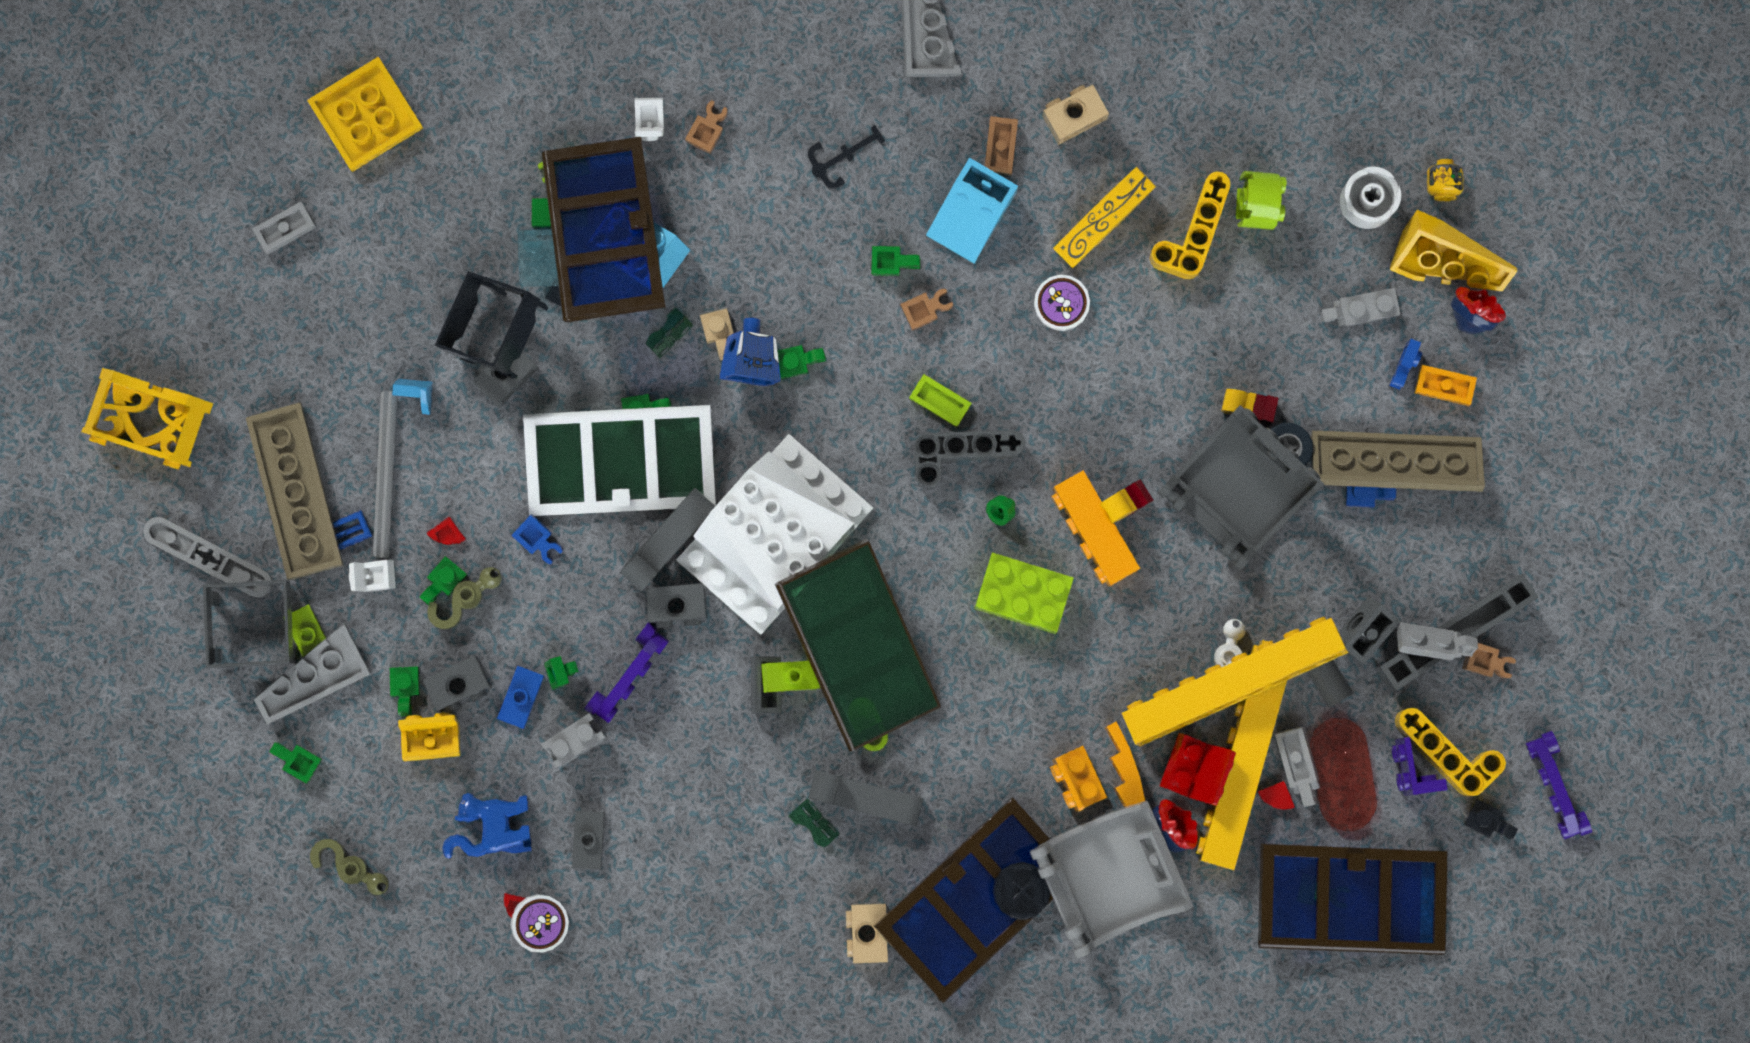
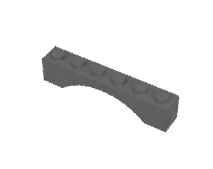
[1375,574,1539,692]

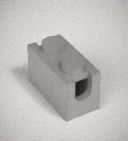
[541,713,607,769]

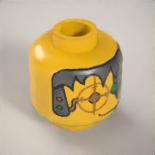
[1427,159,1463,201]

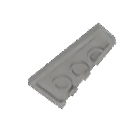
[901,0,962,77]
[254,623,371,724]

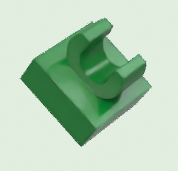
[544,656,579,690]

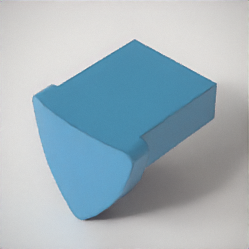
[392,379,433,415]

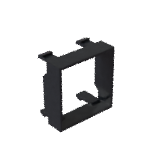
[434,271,548,379]

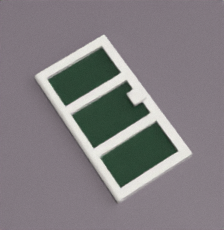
[523,405,716,516]

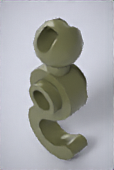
[427,567,502,630]
[310,839,389,895]

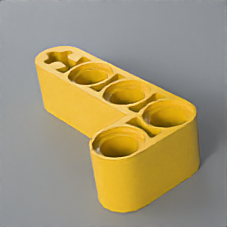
[1149,172,1230,279]
[1395,708,1506,796]

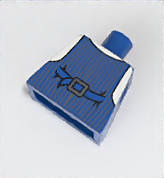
[720,318,780,386]

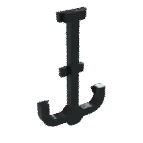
[808,125,885,189]

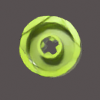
[1236,171,1287,230]

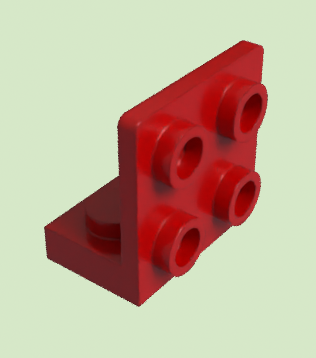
[1159,733,1236,806]

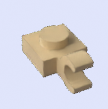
[700,308,734,361]

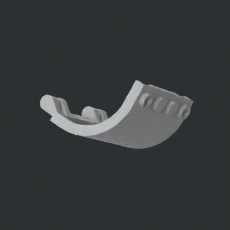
[1030,801,1194,959]

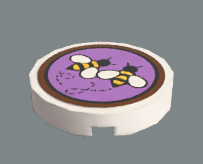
[1034,275,1090,331]
[510,894,569,953]

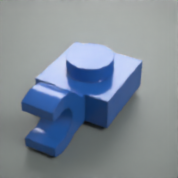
[1346,486,1396,508]

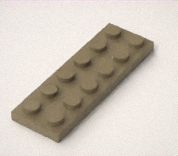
[246,403,344,581]
[1311,430,1485,492]

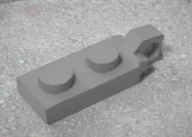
[1320,288,1401,327]
[1397,622,1478,661]
[1275,726,1320,807]

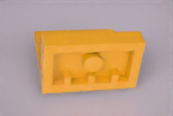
[1050,746,1107,812]

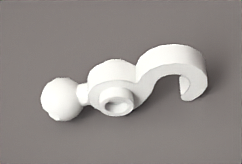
[1214,619,1246,667]

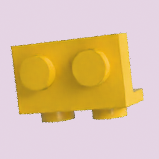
[398,712,461,761]

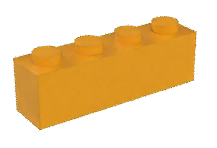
[1051,470,1140,587]

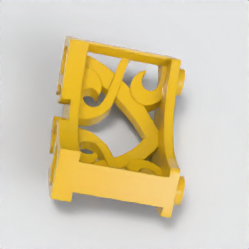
[81,368,213,470]

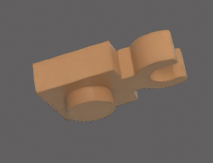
[685,100,728,154]
[900,289,953,331]
[1462,643,1516,678]

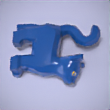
[442,793,532,859]

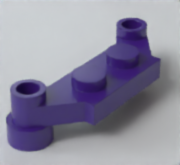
[584,622,669,723]
[1525,731,1592,840]

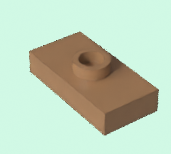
[984,116,1018,176]

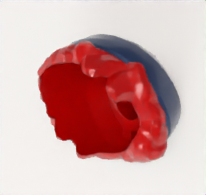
[1451,287,1506,334]
[1152,799,1198,853]

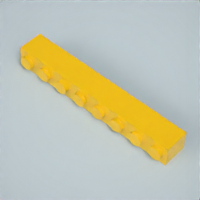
[1122,617,1349,747]
[1195,640,1287,870]

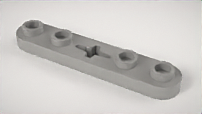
[144,517,274,598]

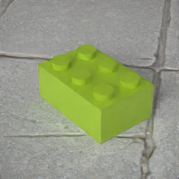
[974,552,1074,634]

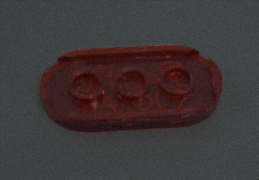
[1310,718,1377,831]

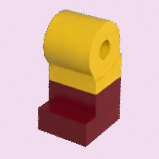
[1221,389,1279,426]
[1100,479,1154,523]

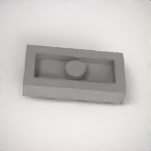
[252,202,317,255]

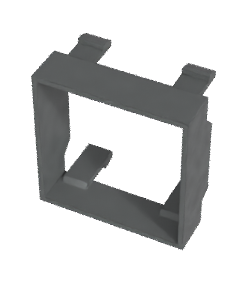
[203,580,297,668]

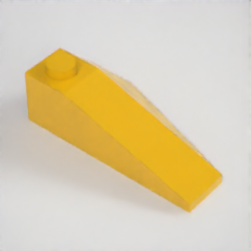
[1390,210,1517,292]

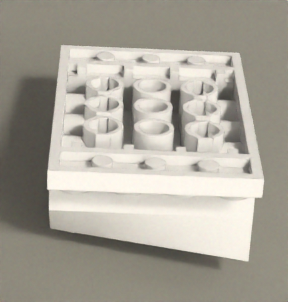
[676,434,873,635]

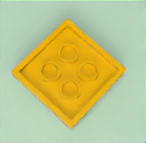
[307,57,423,172]

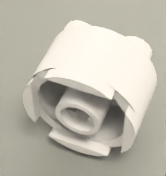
[1340,167,1401,229]

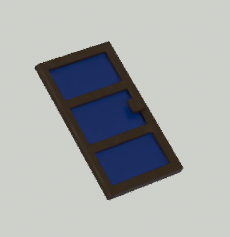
[541,137,666,322]
[873,797,1053,1003]
[1258,844,1448,955]

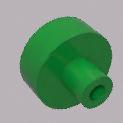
[986,495,1015,526]

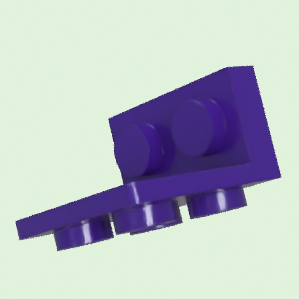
[1391,737,1448,796]

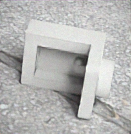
[635,98,664,141]
[349,560,396,592]

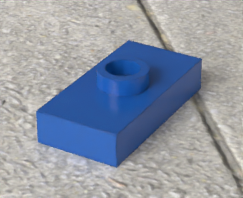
[497,666,545,729]

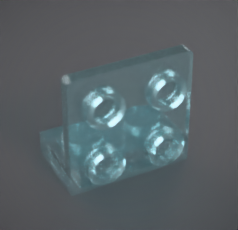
[518,229,577,287]

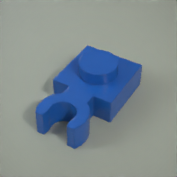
[1389,339,1423,390]
[511,514,563,564]

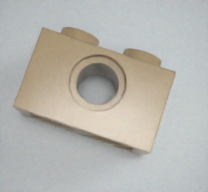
[1042,85,1109,145]
[846,903,888,963]

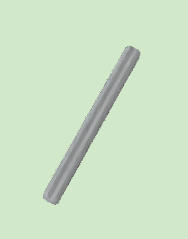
[373,391,397,558]

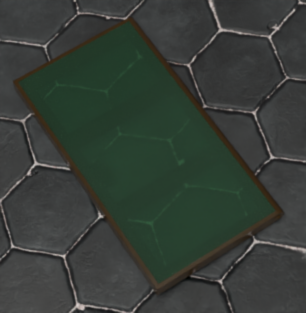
[775,539,941,751]

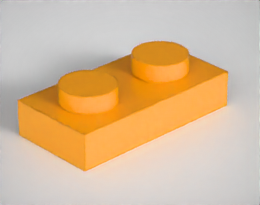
[1414,365,1477,406]

